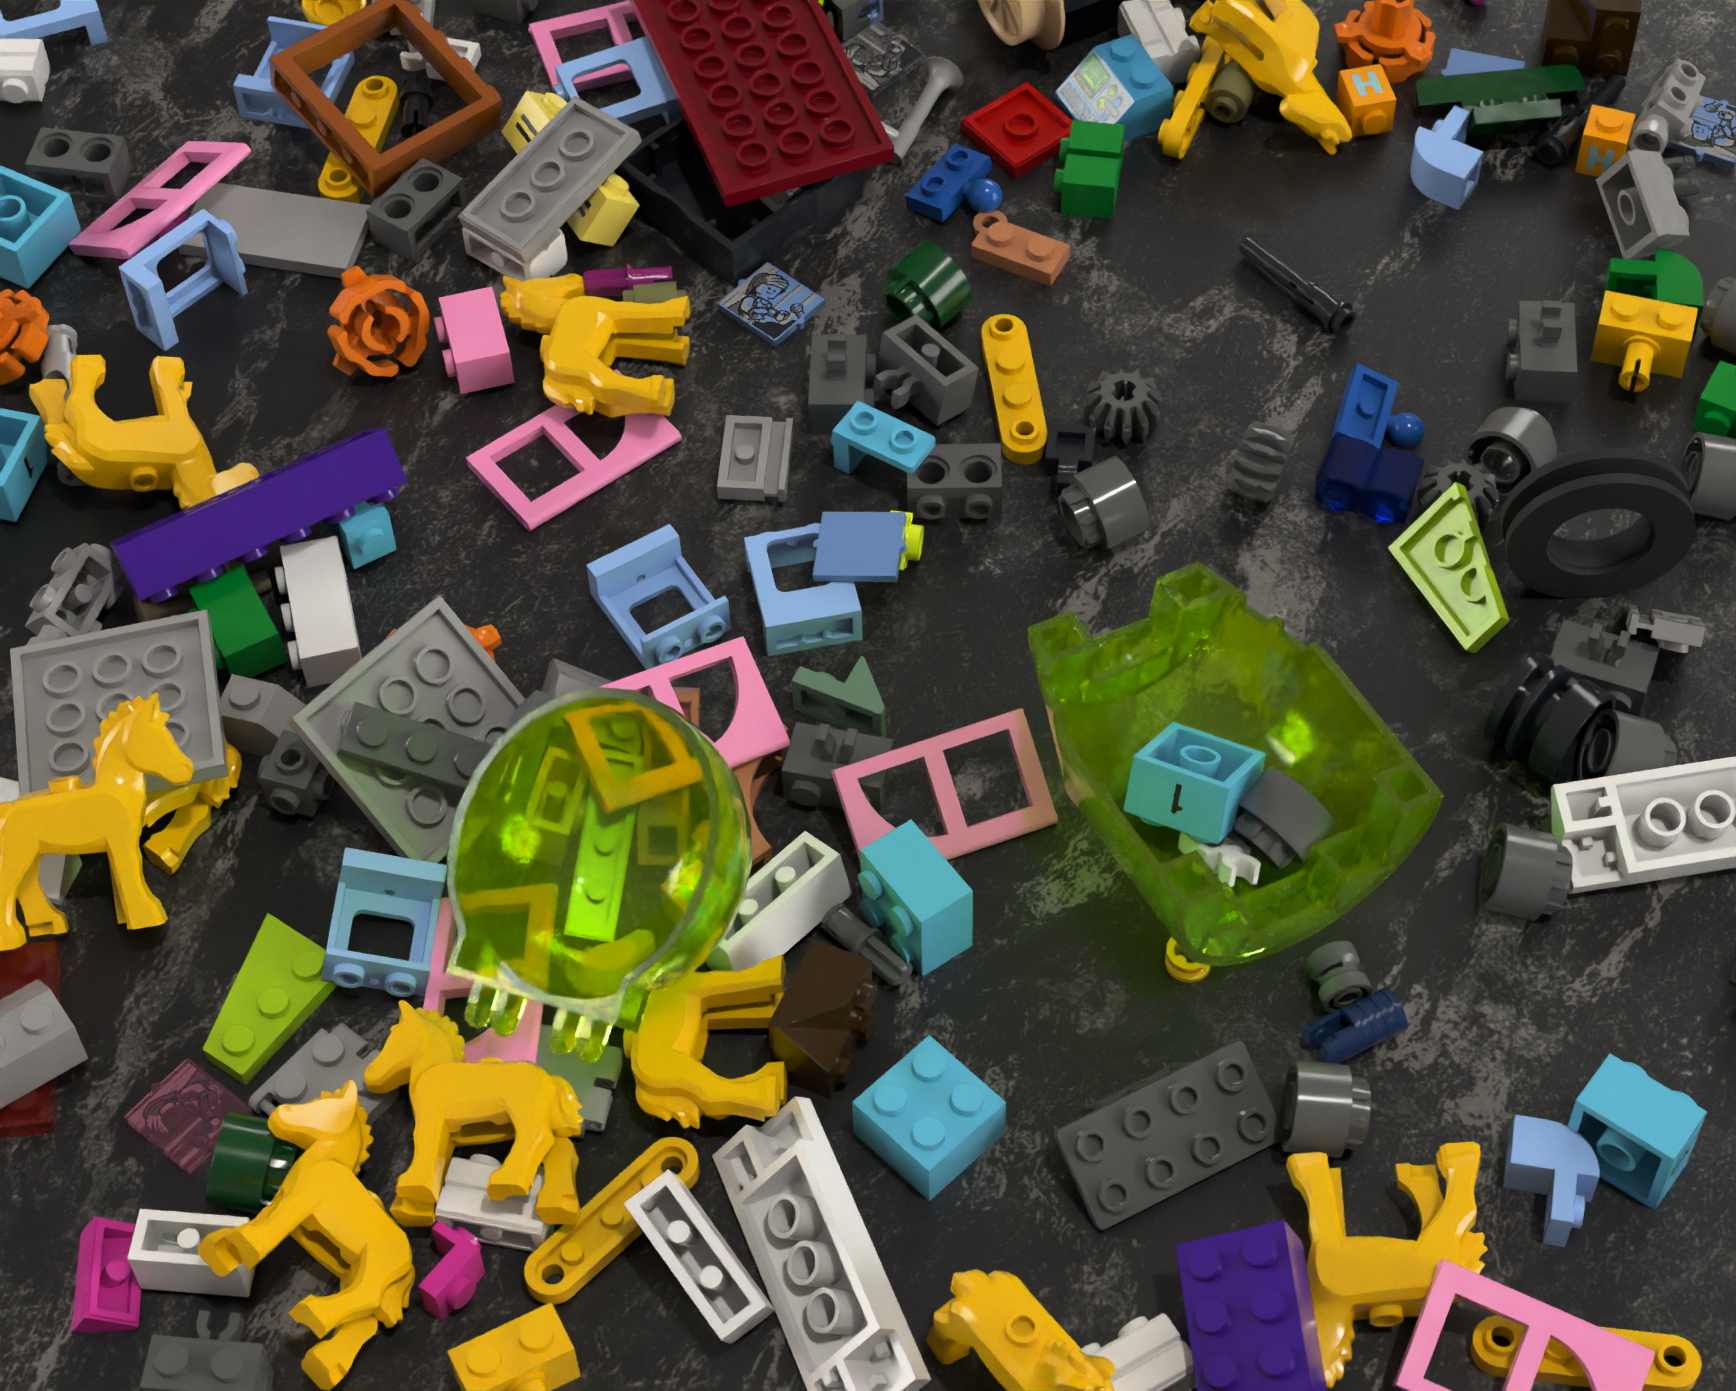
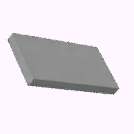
[458,96,642,263]
[178,182,371,279]

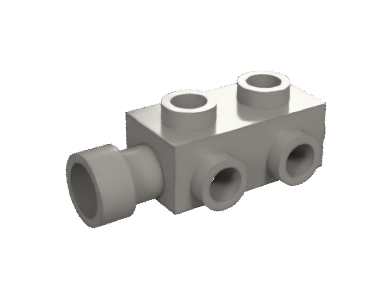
[1629,58,1706,154]
[25,542,123,645]

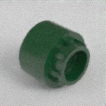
[882,241,973,330]
[206,1111,301,1214]

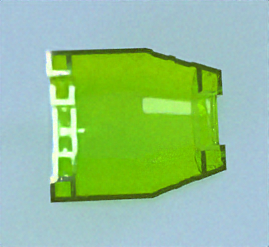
[1028,562,1444,966]

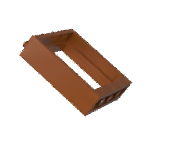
[269,0,502,198]

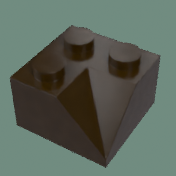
[1541,0,1641,76]
[768,939,878,1099]

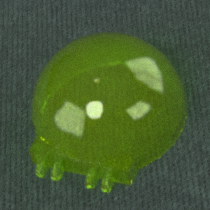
[445,687,752,1064]

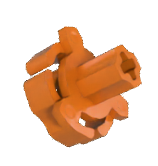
[1334,0,1436,83]
[327,265,430,377]
[0,289,50,385]

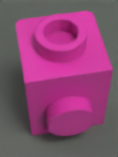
[418,1220,486,1321]

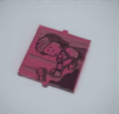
[124,1058,253,1175]

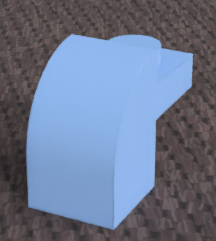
[1410,106,1483,210]
[1503,1115,1600,1247]

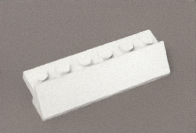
[1551,756,1736,894]
[712,1096,931,1391]

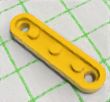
[1157,35,1232,159]
[318,76,399,203]
[981,314,1048,464]
[524,1137,700,1305]
[1470,1315,1702,1391]

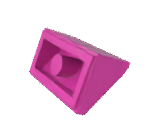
[72,1216,141,1333]

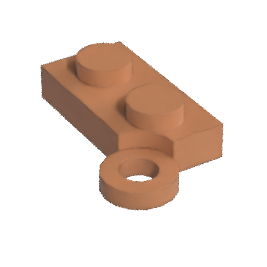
[971,210,1070,287]

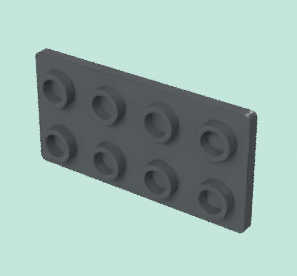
[1054,1041,1285,1230]

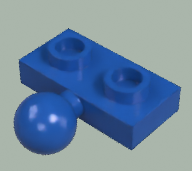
[905,143,1002,222]
[1330,363,1425,461]

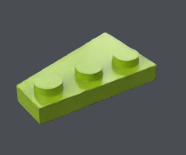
[1388,482,1510,654]
[203,913,338,1086]

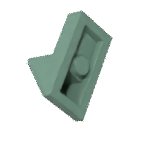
[791,656,886,738]

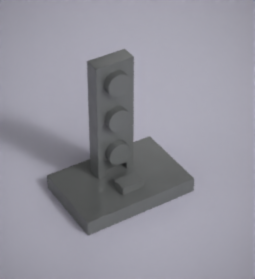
[337,690,555,858]

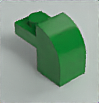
[1603,248,1704,336]

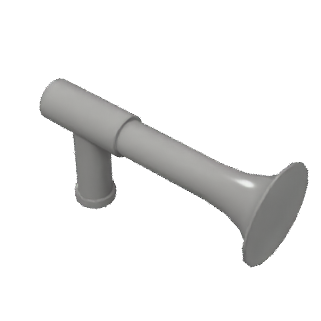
[881,56,964,165]

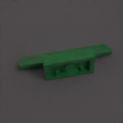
[1415,64,1587,138]

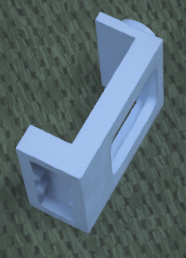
[0,0,108,46]
[233,16,355,129]
[552,36,683,125]
[118,209,248,351]
[744,523,863,656]
[586,524,731,670]
[321,847,447,997]

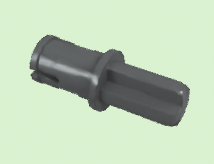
[821,903,913,987]

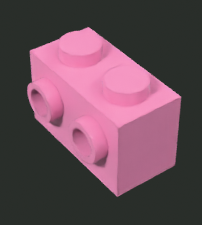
[434,287,515,394]

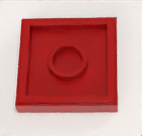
[961,82,1072,179]

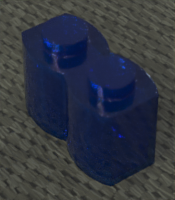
[1314,436,1424,524]

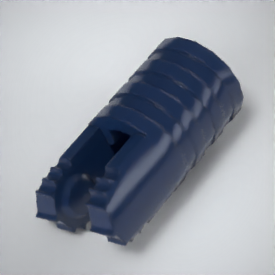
[1301,988,1408,1064]

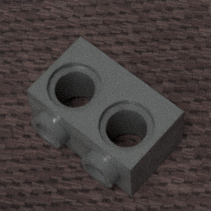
[25,127,133,204]
[366,157,468,263]
[907,443,1002,519]

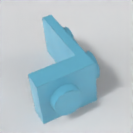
[831,401,935,474]
[325,500,397,569]

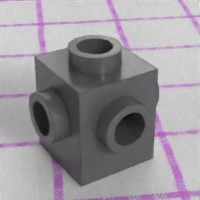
[257,730,335,817]

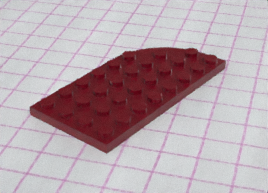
[629,0,895,207]

